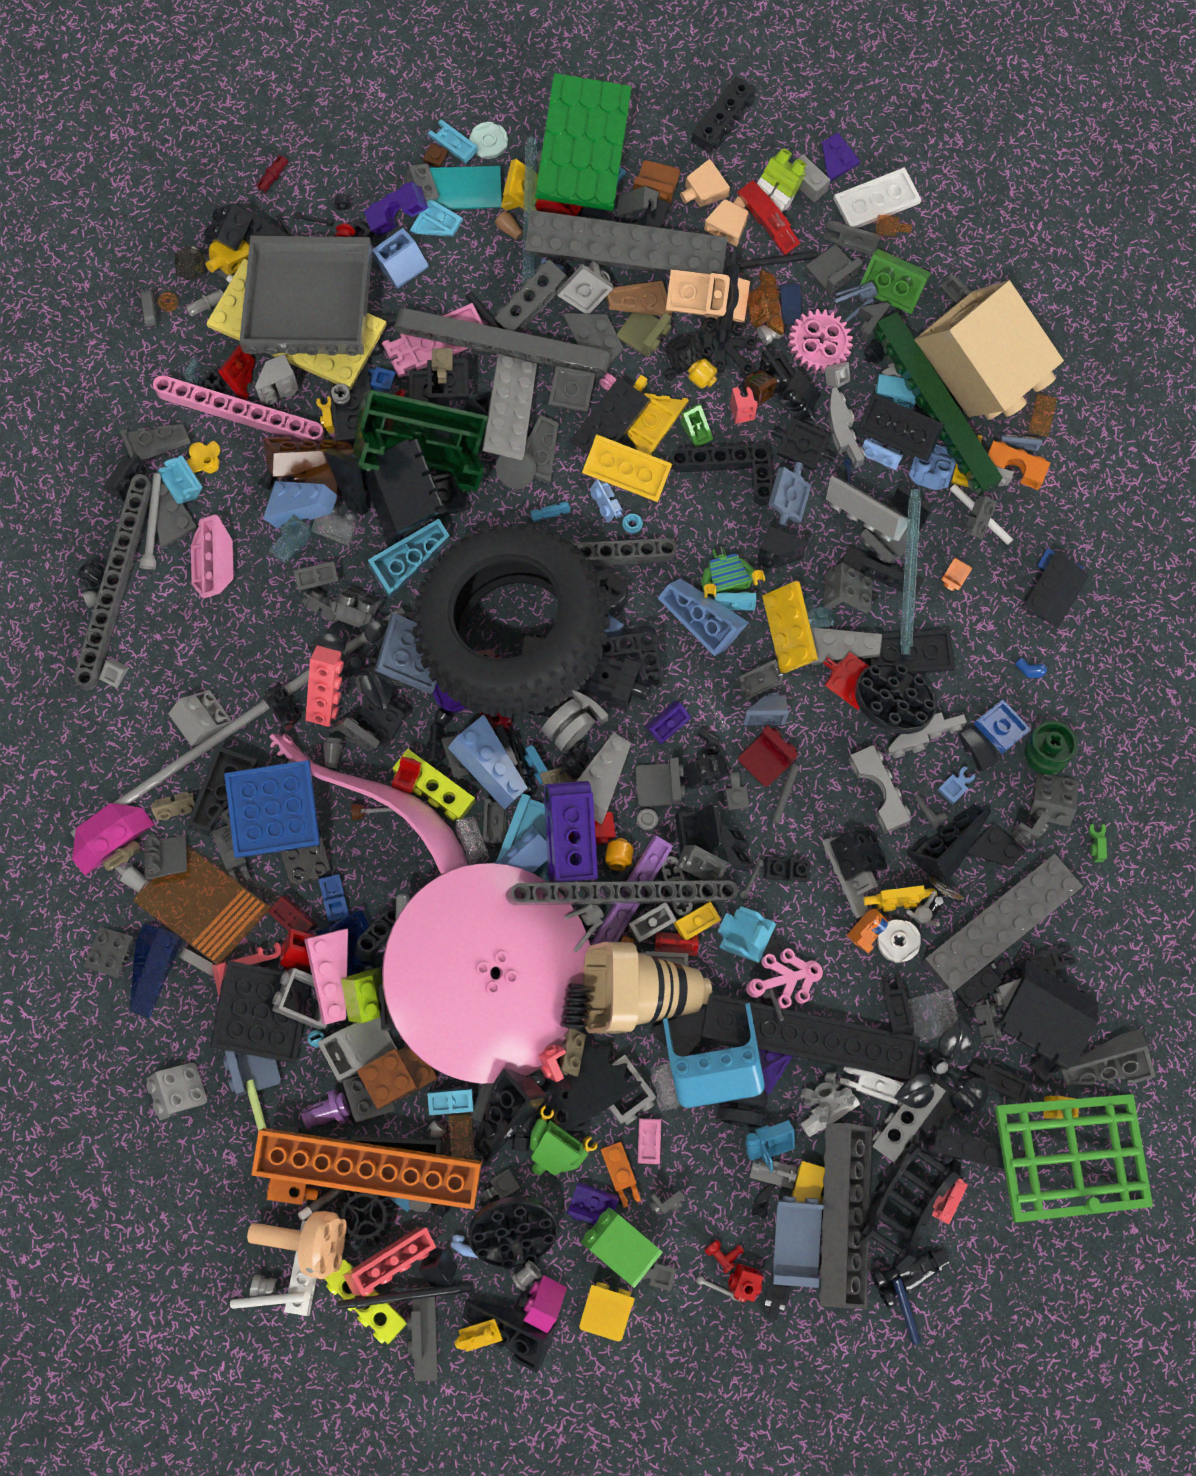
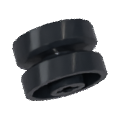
[716,1094,768,1128]

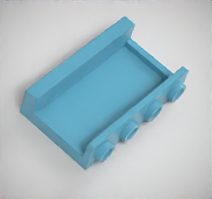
[497,794,550,883]

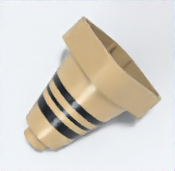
[583,942,712,1034]

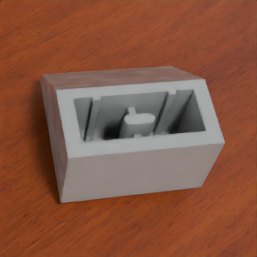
[255,354,299,406]
[168,690,232,746]

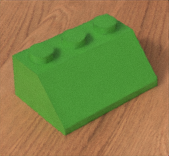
[860,249,931,314]

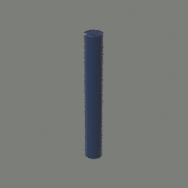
[893,1277,921,1345]

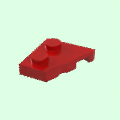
[218,345,255,400]

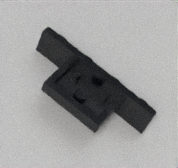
[842,546,924,598]

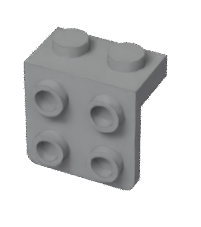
[147,1062,207,1121]

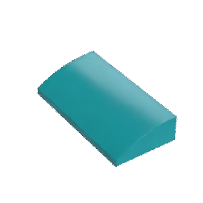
[429,166,502,210]

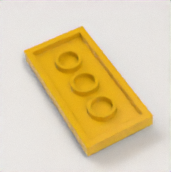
[582,434,672,502]
[762,581,818,673]

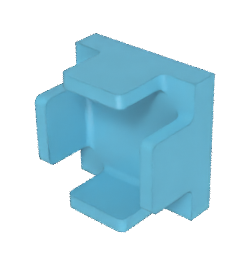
[718,906,776,963]

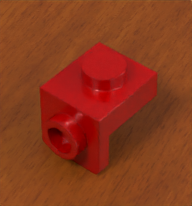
[391,756,421,794]

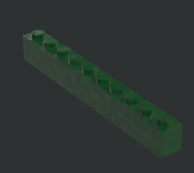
[873,312,1003,496]

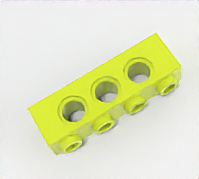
[392,749,475,822]
[325,1259,407,1344]

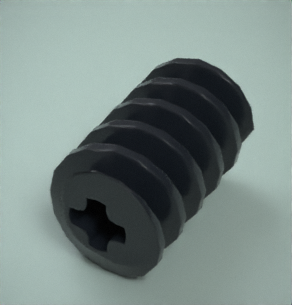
[559,983,593,1030]

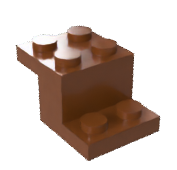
[357,1046,438,1110]

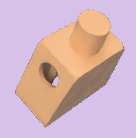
[680,159,730,207]
[704,197,749,247]

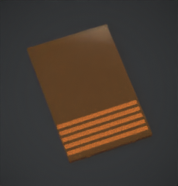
[133,846,271,965]

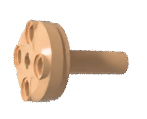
[247,1211,347,1279]

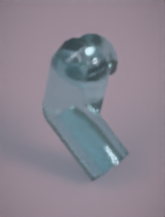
[183,358,200,385]

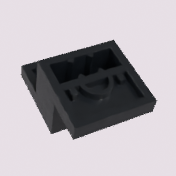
[409,359,469,407]

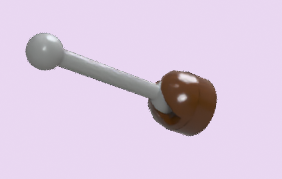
[351,803,393,820]

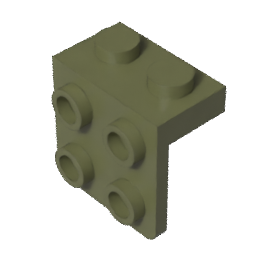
[617,312,672,358]

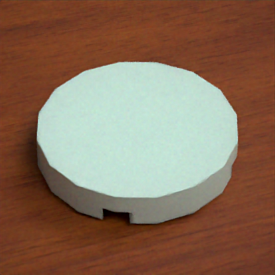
[469,122,508,159]

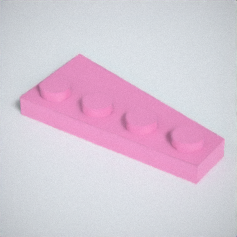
[305,929,348,1025]

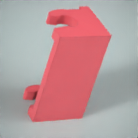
[730,387,758,424]

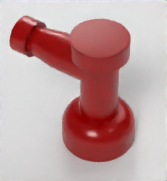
[704,1239,744,1274]

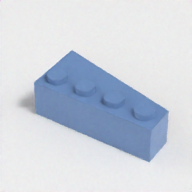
[658,579,749,656]
[448,715,527,810]

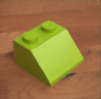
[341,967,383,1023]

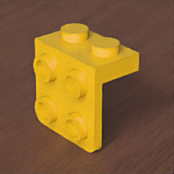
[579,1282,635,1341]

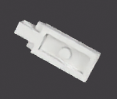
[801,1087,860,1137]

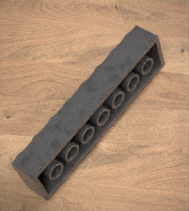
[922,854,1083,995]
[819,1123,872,1309]

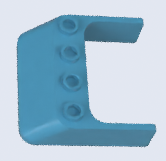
[663,1003,765,1108]

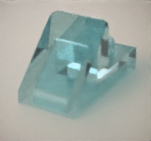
[804,597,834,628]

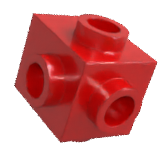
[728,1263,763,1302]

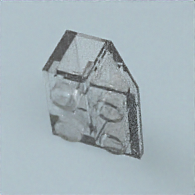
[908,989,958,1042]

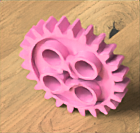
[788,309,853,374]

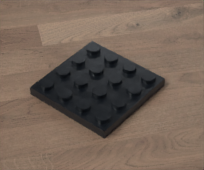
[209,960,310,1064]

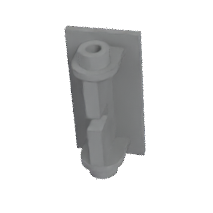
[749,1158,797,1189]

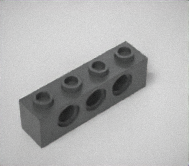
[495,260,569,333]

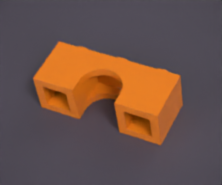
[988,441,1050,490]

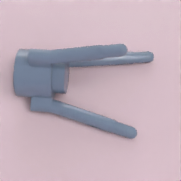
[835,281,877,322]

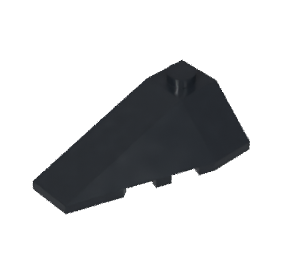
[474,1068,547,1161]

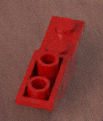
[737,180,800,255]

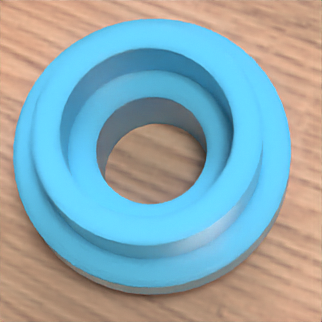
[622,514,643,534]

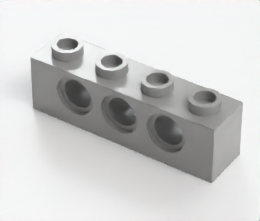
[872,1083,946,1163]

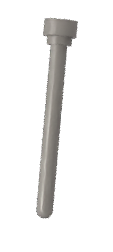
[139,473,161,570]

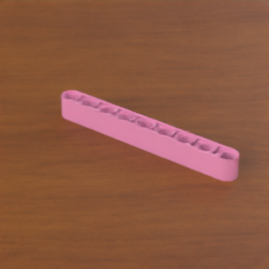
[153,376,325,443]

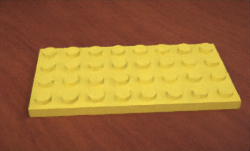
[207,259,387,390]

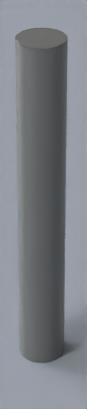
[771,764,799,825]

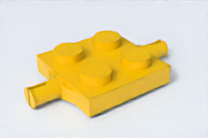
[863,885,937,912]

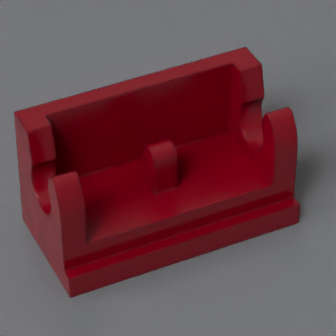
[268,896,319,933]

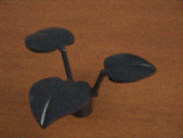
[308,619,394,710]
[895,1018,988,1112]

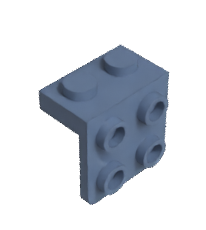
[223,1051,281,1096]

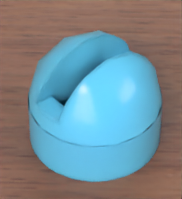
[307,1030,325,1048]

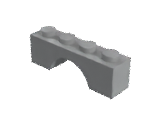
[848,745,911,834]

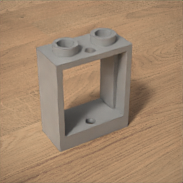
[272,968,327,1030]
[609,1055,656,1125]

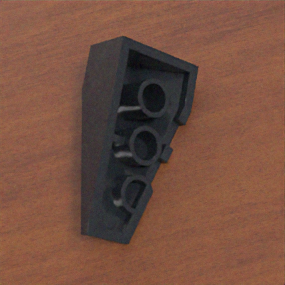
[906,804,991,881]
[463,1299,556,1373]

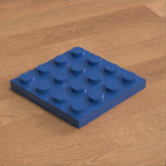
[224,760,320,858]

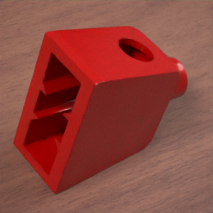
[280,929,315,972]

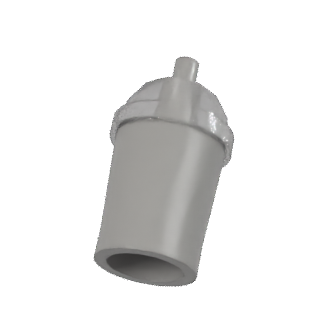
[114,863,150,893]

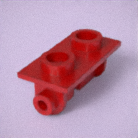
[655,932,699,956]

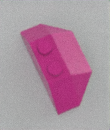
[72,803,155,876]

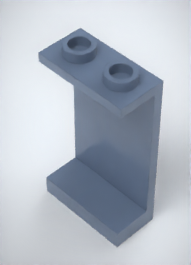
[772,1196,824,1288]

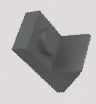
[858,303,890,342]

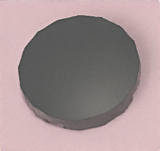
[496,452,536,489]

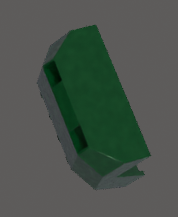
[353,390,488,492]

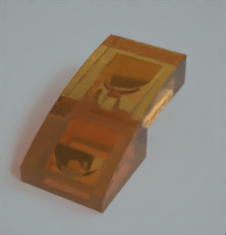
[1028,394,1057,437]

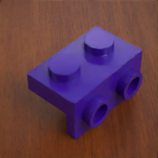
[567,1182,619,1225]

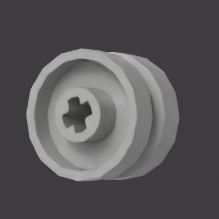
[541,699,595,752]

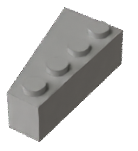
[577,732,631,825]

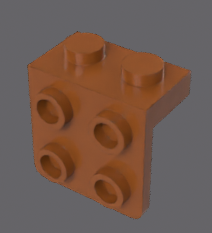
[633,160,680,205]

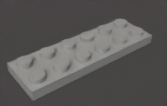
[482,354,537,460]

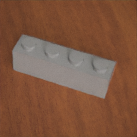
[826,476,911,542]

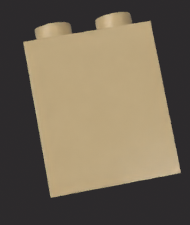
[914,280,1064,420]

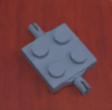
[768,462,811,528]

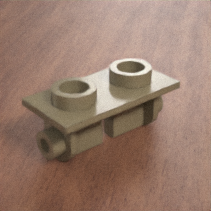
[151,791,195,821]
[559,1029,586,1077]

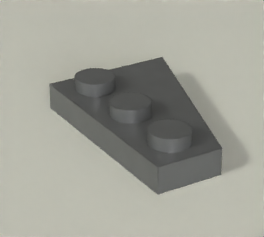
[525,415,559,485]
[156,481,198,549]

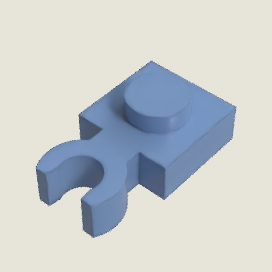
[937,767,975,805]

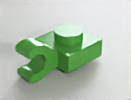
[1088,824,1107,862]

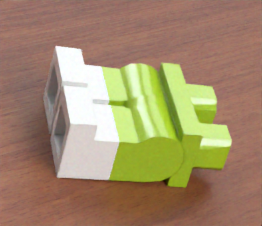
[757,148,807,212]

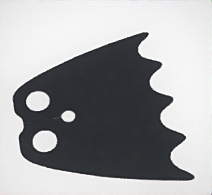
[539,1032,642,1131]

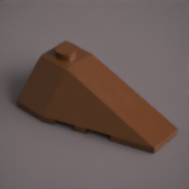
[263,437,353,478]

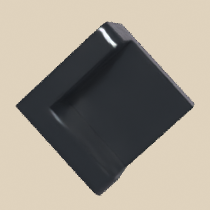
[419,1250,457,1287]

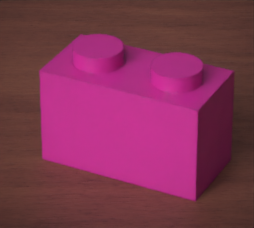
[523,1275,567,1333]

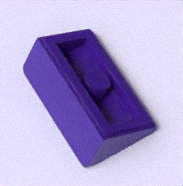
[645,701,691,745]

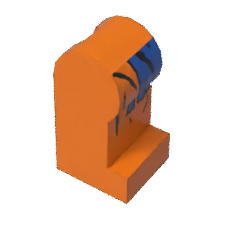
[846,909,888,954]

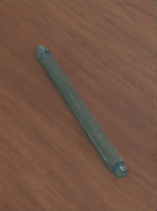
[522,137,537,287]
[900,489,921,655]

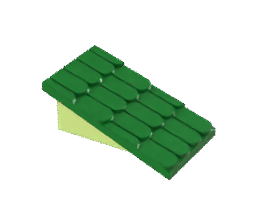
[535,73,632,211]

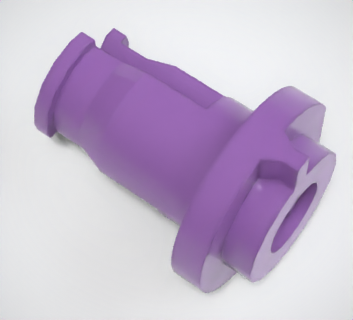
[301,1089,351,1130]

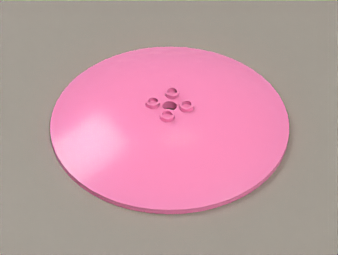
[382,863,590,1083]

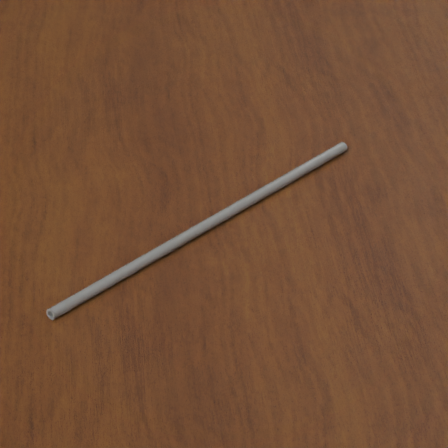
[70,607,405,838]

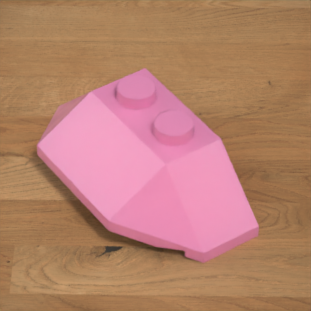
[191,515,234,598]

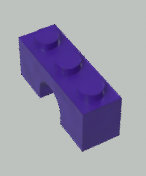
[364,182,428,236]

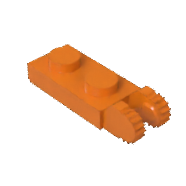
[601,1142,641,1208]

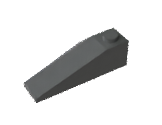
[1061,1029,1156,1086]

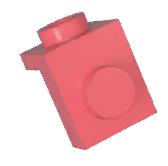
[538,1045,566,1082]

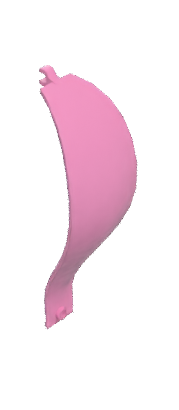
[270,733,469,875]

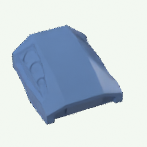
[909,444,956,490]

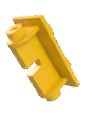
[455,1318,502,1352]

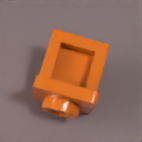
[941,558,972,591]

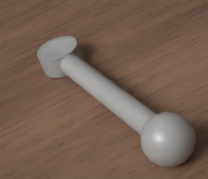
[696,1276,737,1301]

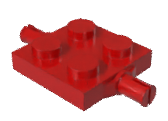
[822,651,869,710]

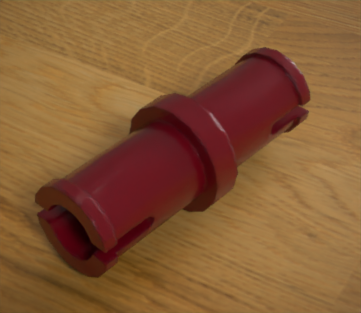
[256,155,289,193]

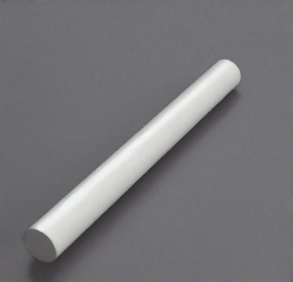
[950,484,1014,545]
[230,1292,309,1309]

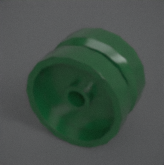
[1024,721,1078,775]

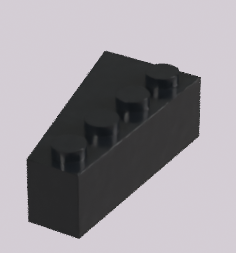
[187,746,258,836]

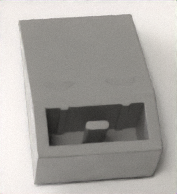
[318,1018,398,1083]

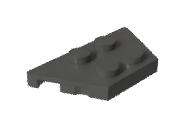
[563,313,623,381]

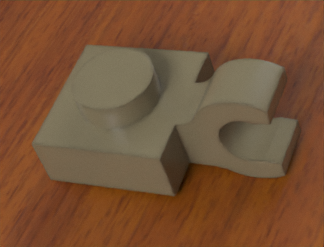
[432,348,453,383]

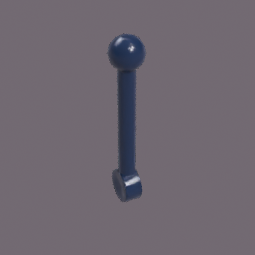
[843,458,852,485]

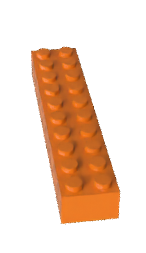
[252,1128,482,1209]

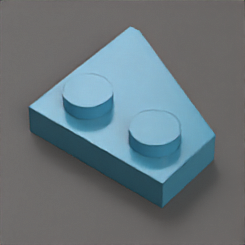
[410,200,463,237]

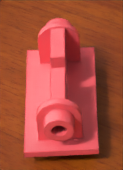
[932,1178,968,1225]

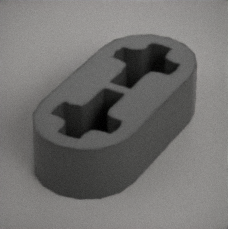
[141,290,157,327]

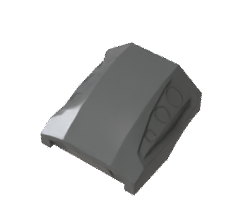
[331,585,386,627]

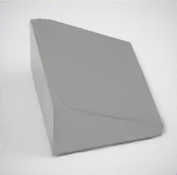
[825,362,851,388]
[99,658,130,688]

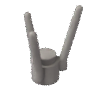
[906,891,940,927]
[565,904,604,952]

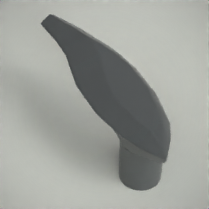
[915,794,948,828]

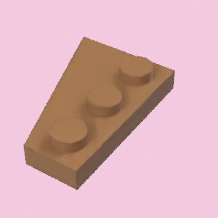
[606,281,672,317]

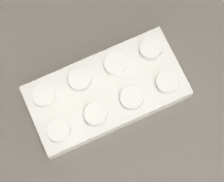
[833,167,921,228]

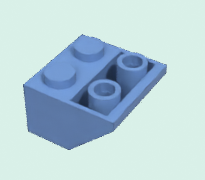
[372,228,429,289]

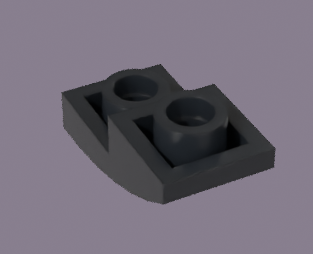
[958,725,999,771]
[763,856,810,882]

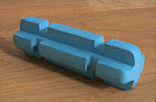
[530,501,570,522]

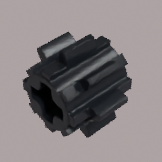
[200,369,227,393]
[77,561,104,588]

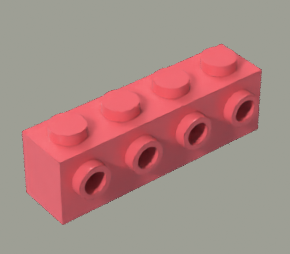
[306,645,344,727]
[343,1227,436,1297]

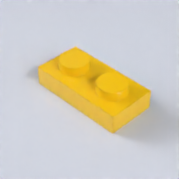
[673,902,721,940]

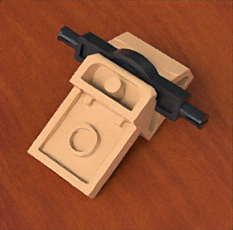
[666,251,750,343]

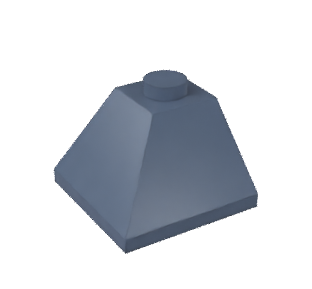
[743,693,789,725]

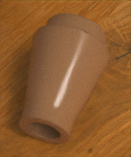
[495,211,524,240]

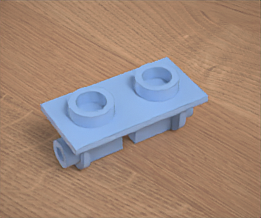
[862,437,903,470]
[590,479,623,523]

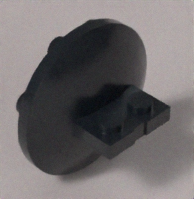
[855,663,936,734]
[468,1196,558,1269]

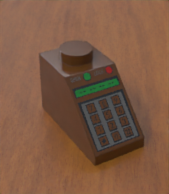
[744,370,777,406]

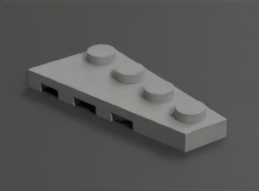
[807,627,882,665]

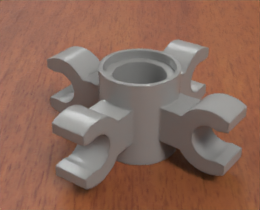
[800,1072,855,1122]

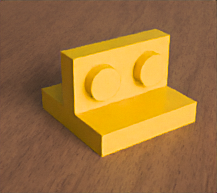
[501,159,538,214]

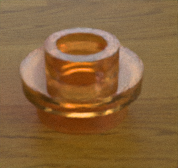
[158,292,178,312]

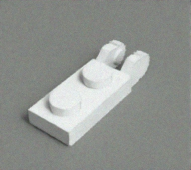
[839,1067,904,1105]

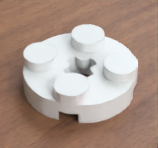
[877,920,921,963]

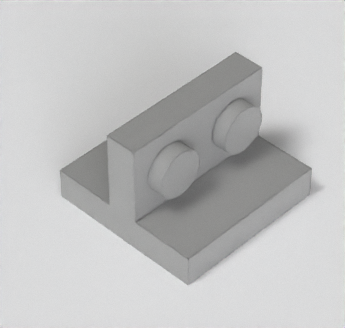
[557,261,613,314]

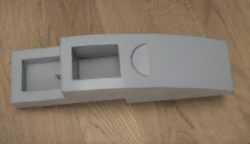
[828,387,865,468]
[886,712,967,758]

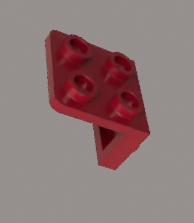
[738,725,798,787]

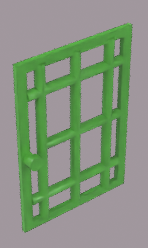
[995,1094,1153,1223]

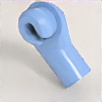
[451,1235,478,1258]

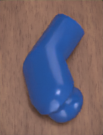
[1015,658,1047,678]

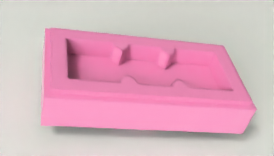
[638,1119,661,1164]

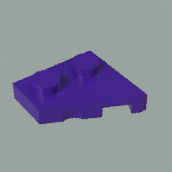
[822,132,860,182]
[759,1050,792,1095]

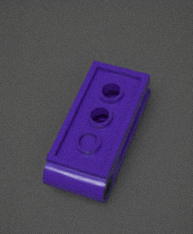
[544,780,598,883]

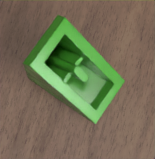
[681,404,713,448]

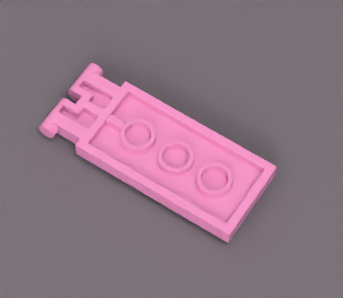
[382,303,483,378]

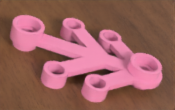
[746,949,823,1009]

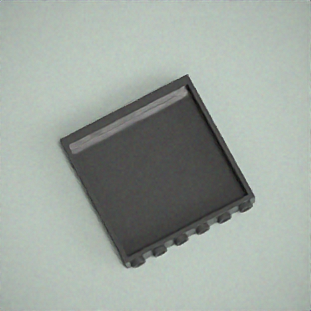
[239,236,373,356]

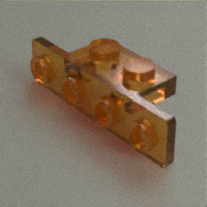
[748,270,784,335]

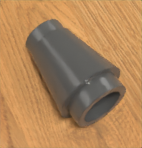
[323,738,344,769]

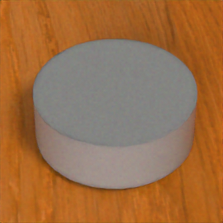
[637,809,658,831]

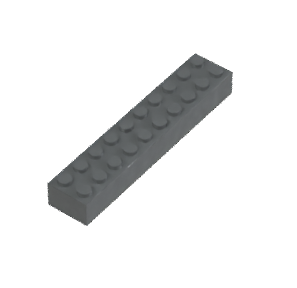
[525,210,728,274]

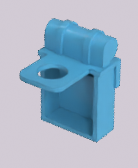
[746,1120,795,1173]

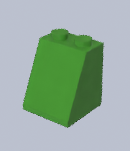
[580,1207,663,1288]

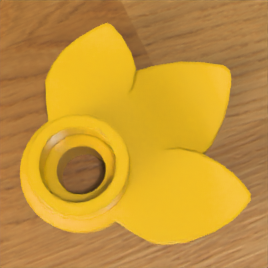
[186,441,220,473]

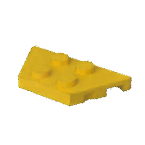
[627,393,689,455]

